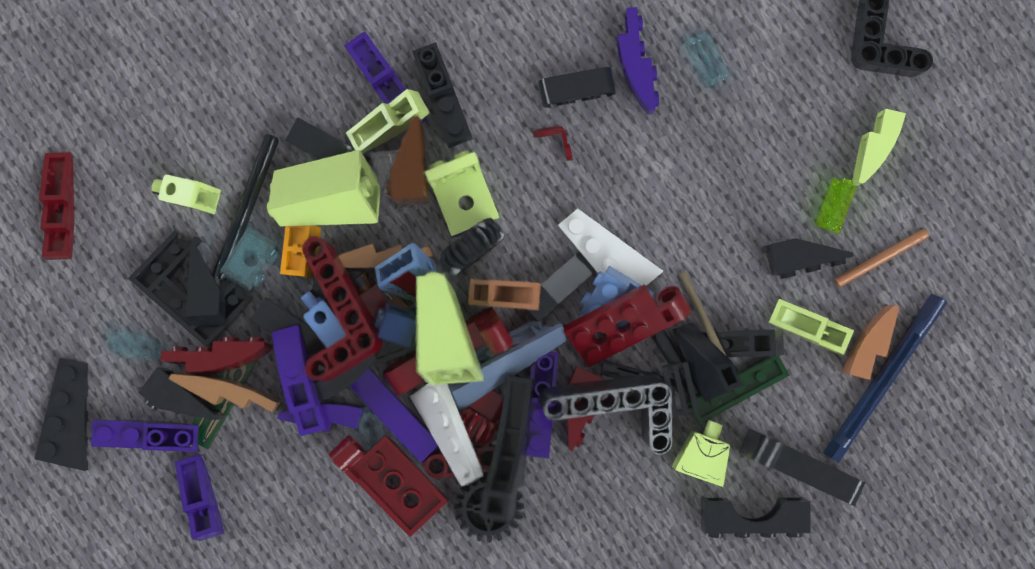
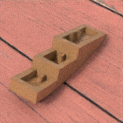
[338,243,434,269]
[169,373,282,412]

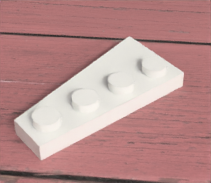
[558,209,663,286]
[410,383,484,486]

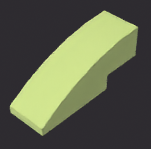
[346,89,430,153]
[851,109,906,186]
[769,299,854,356]

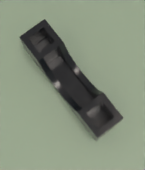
[701,497,811,538]

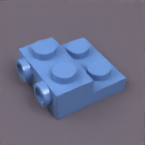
[579,266,654,327]

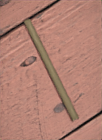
[679,272,725,354]

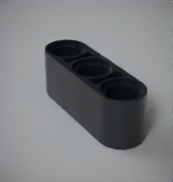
[538,67,616,108]

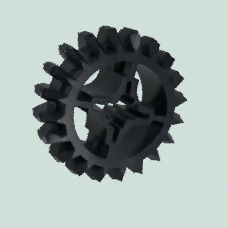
[438,218,504,276]
[454,471,524,543]

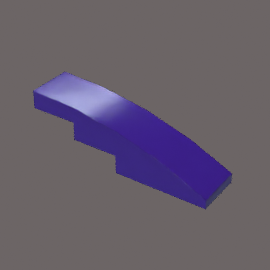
[344,31,427,134]
[350,368,439,463]

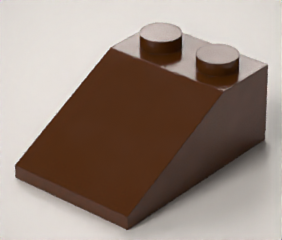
[386,115,430,206]

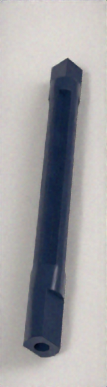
[823,294,947,463]

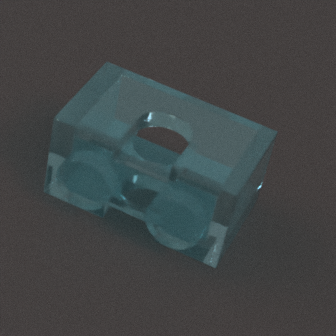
[220,227,278,291]

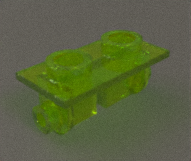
[815,177,857,234]

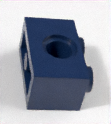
[374,301,417,347]

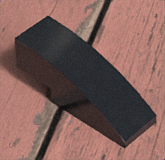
[285,117,371,163]

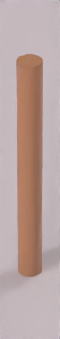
[834,229,929,288]

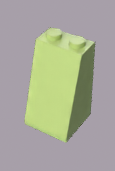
[267,149,381,226]
[417,272,483,385]

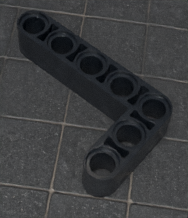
[851,0,933,77]
[538,374,672,455]
[738,428,865,506]

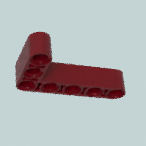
[302,237,383,382]
[383,307,514,395]

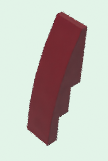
[39,152,74,260]

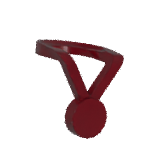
[532,126,573,161]

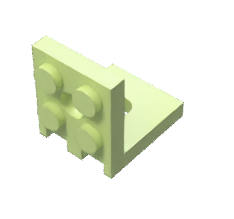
[424,151,500,237]

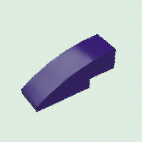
[277,402,365,432]
[175,454,224,541]

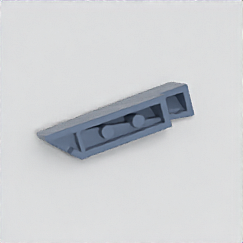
[447,321,567,410]

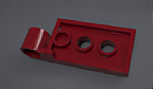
[563,284,691,367]
[328,434,448,537]

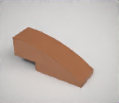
[468,279,540,310]
[842,305,900,380]

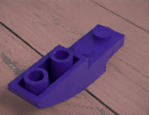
[616,7,659,114]
[272,324,327,436]
[527,351,559,459]
[91,419,199,452]

